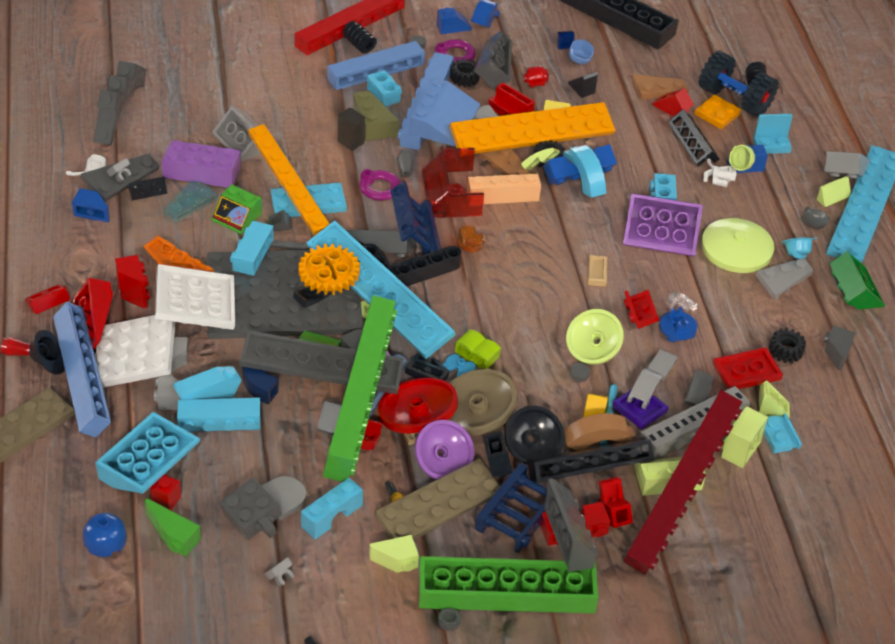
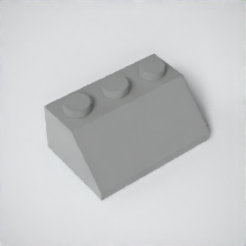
[212,105,261,162]

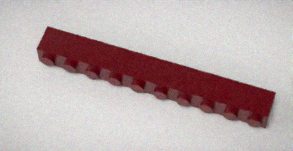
[623,390,743,575]

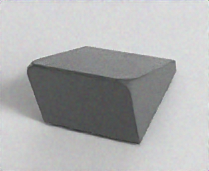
[268,210,292,231]

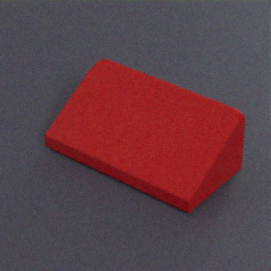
[25,284,70,314]

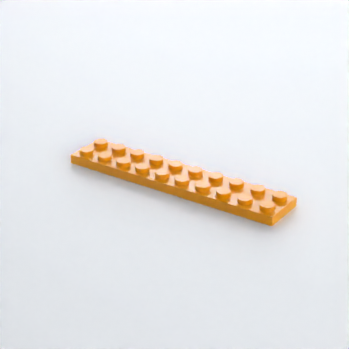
[449,102,616,156]

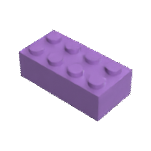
[162,140,241,187]

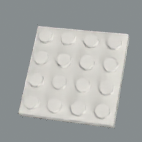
[155,264,235,330]
[95,315,175,388]

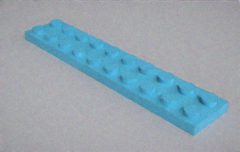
[826,145,895,263]
[306,221,456,359]

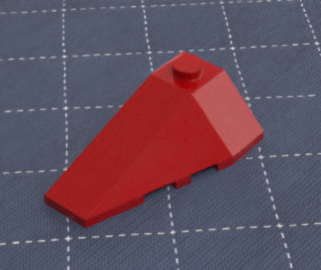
[72,278,113,350]

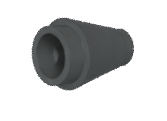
[397,151,414,177]

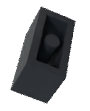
[483,431,512,478]

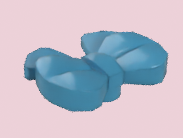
[443,354,476,377]

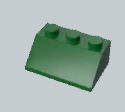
[830,251,885,310]

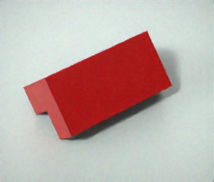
[488,82,535,116]

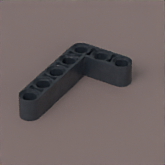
[363,244,462,287]

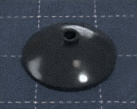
[505,406,565,465]

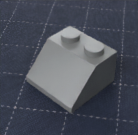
[824,151,870,179]

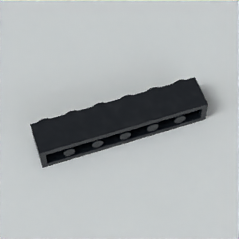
[527,438,654,483]

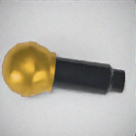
[385,481,404,503]

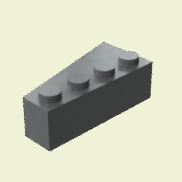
[474,31,512,91]

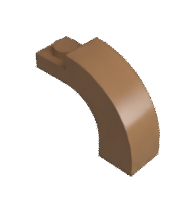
[564,413,636,451]

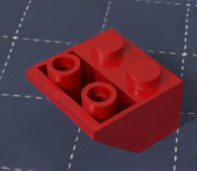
[115,255,150,309]

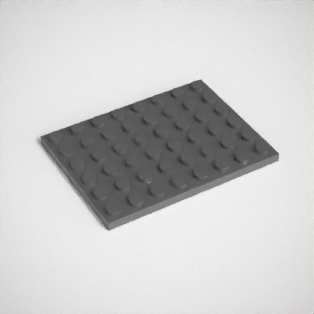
[207,249,363,339]

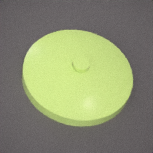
[701,218,774,273]

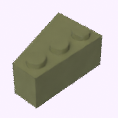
[353,91,399,141]

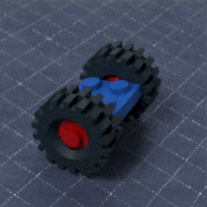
[698,50,779,117]

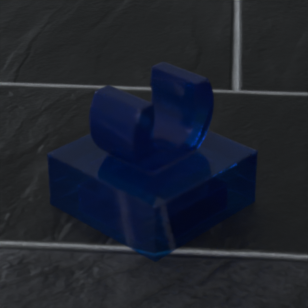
[557,31,575,49]

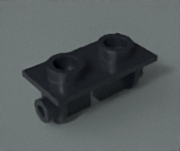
[128,177,167,201]

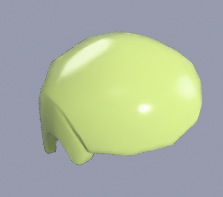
[729,144,755,171]

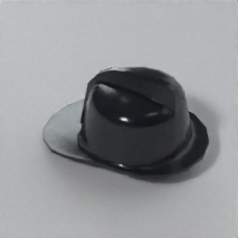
[29,330,65,375]

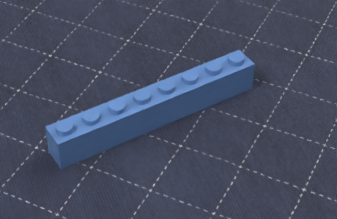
[398,52,454,150]
[53,302,111,438]

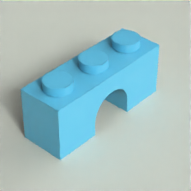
[301,478,363,539]

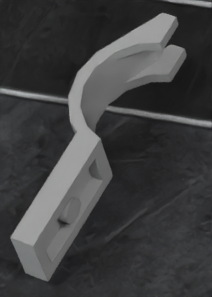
[627,349,678,409]

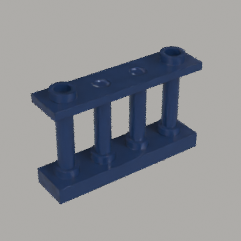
[390,181,442,255]
[475,462,562,553]

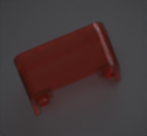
[422,148,484,218]

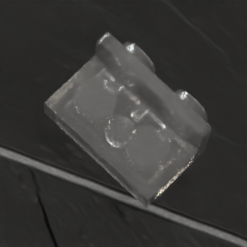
[666,290,698,311]

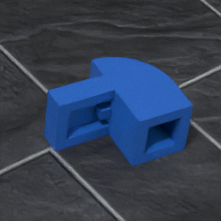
[471,0,501,28]

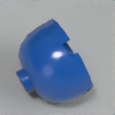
[83,513,127,557]

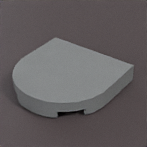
[262,476,306,521]

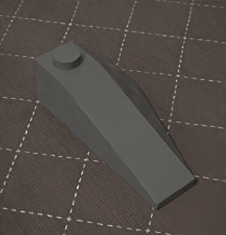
[346,230,416,257]

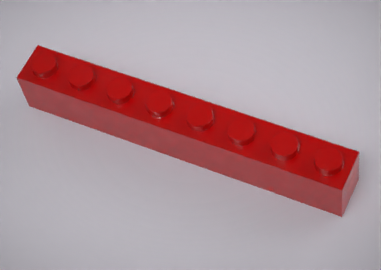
[294,0,405,56]

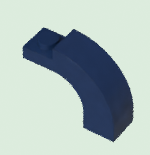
[242,367,279,405]

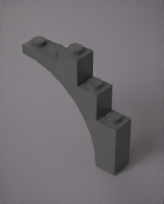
[93,61,147,145]

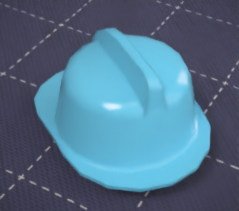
[782,237,818,259]

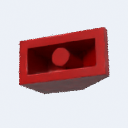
[652,87,694,116]

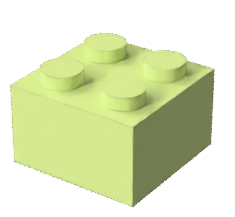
[721,406,768,468]

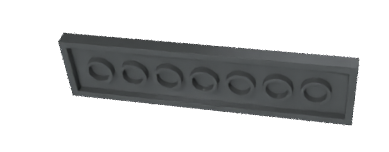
[240,330,404,394]

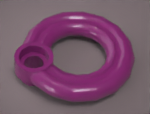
[435,39,476,62]
[359,169,401,201]

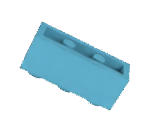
[230,221,274,276]

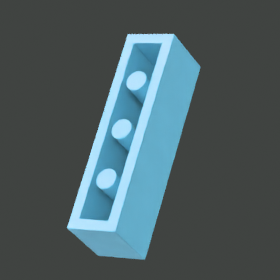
[177,398,261,432]

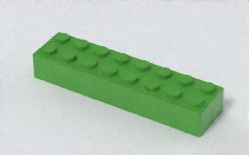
[419,556,598,614]

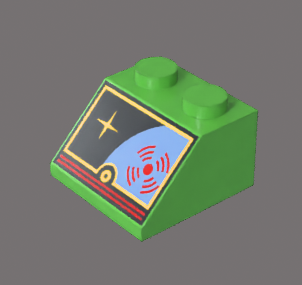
[211,184,262,234]

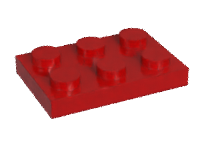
[713,347,783,389]

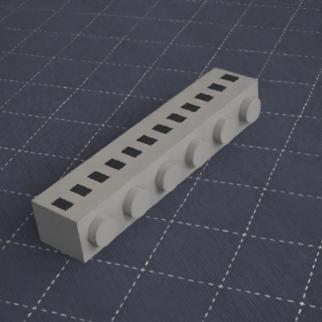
[640,386,750,459]

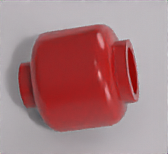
[524,66,549,88]

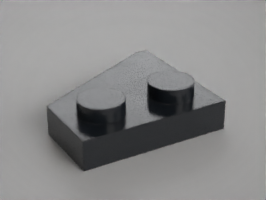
[405,352,449,381]

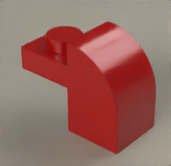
[598,476,633,528]

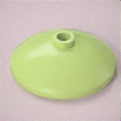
[566,309,624,365]

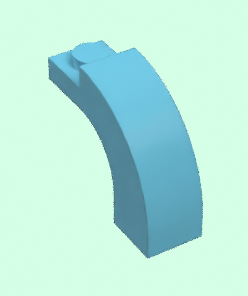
[563,145,606,198]

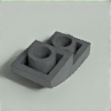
[684,369,714,406]

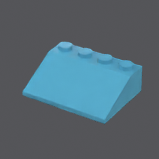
[95,412,200,493]

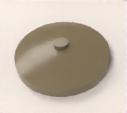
[449,369,518,436]

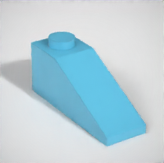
[173,366,242,400]

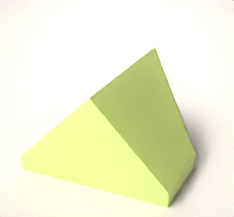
[758,381,790,418]

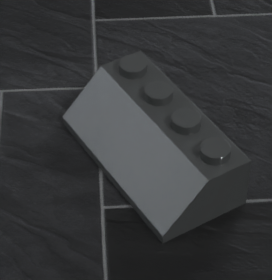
[544,478,598,572]

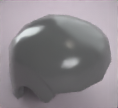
[802,206,830,230]

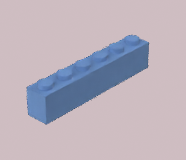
[327,41,425,90]

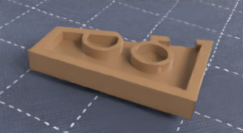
[631,74,689,100]

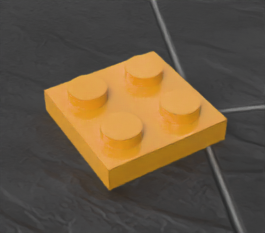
[694,95,742,130]

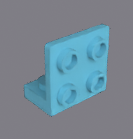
[753,114,793,154]

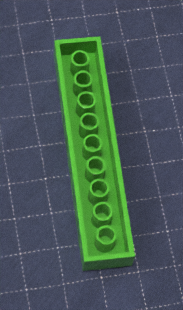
[323,295,397,482]

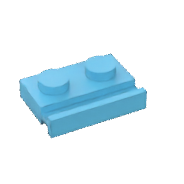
[763,414,802,453]

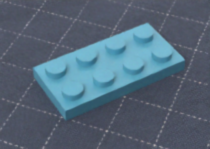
[270,183,347,217]

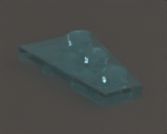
[164,180,218,223]

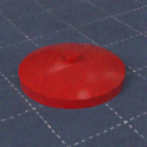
[378,378,458,434]

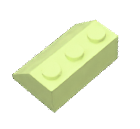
[633,457,706,496]

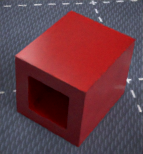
[150,474,181,510]

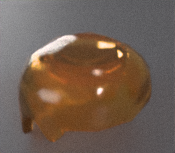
[457,226,485,253]

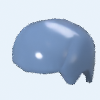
[569,39,594,65]

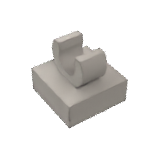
[107,158,131,182]
[264,557,294,586]

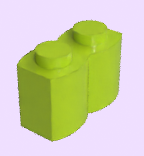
[455,329,501,369]

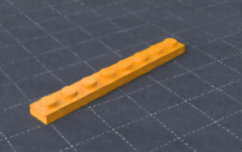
[248,124,329,236]

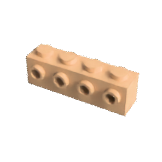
[467,174,541,205]

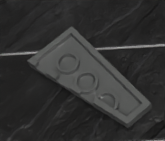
[80,154,159,202]

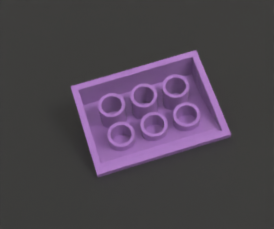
[623,194,703,257]

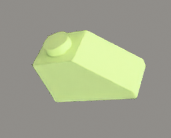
[369,535,419,573]

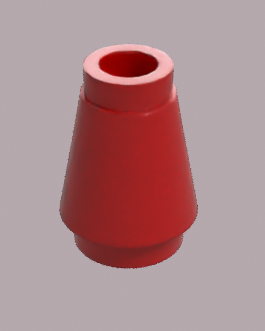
[1,337,30,356]

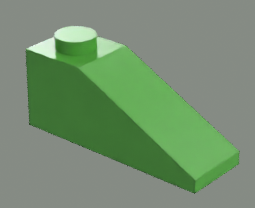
[144,498,201,557]

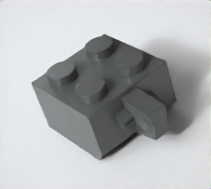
[219,477,282,541]

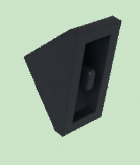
[568,72,598,98]

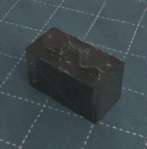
[338,107,365,151]

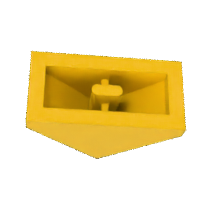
[583,393,608,418]

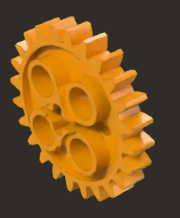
[298,244,360,295]

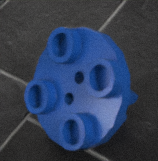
[659,307,698,342]

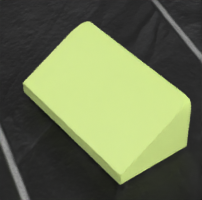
[817,176,851,207]

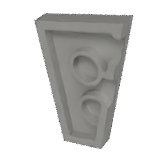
[756,258,813,301]

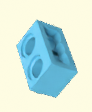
[367,70,402,107]
[649,173,677,201]

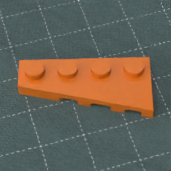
[143,236,214,272]

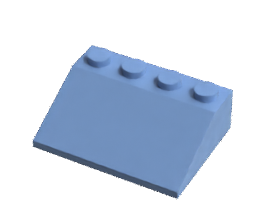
[409,78,480,147]

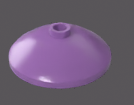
[415,420,474,480]

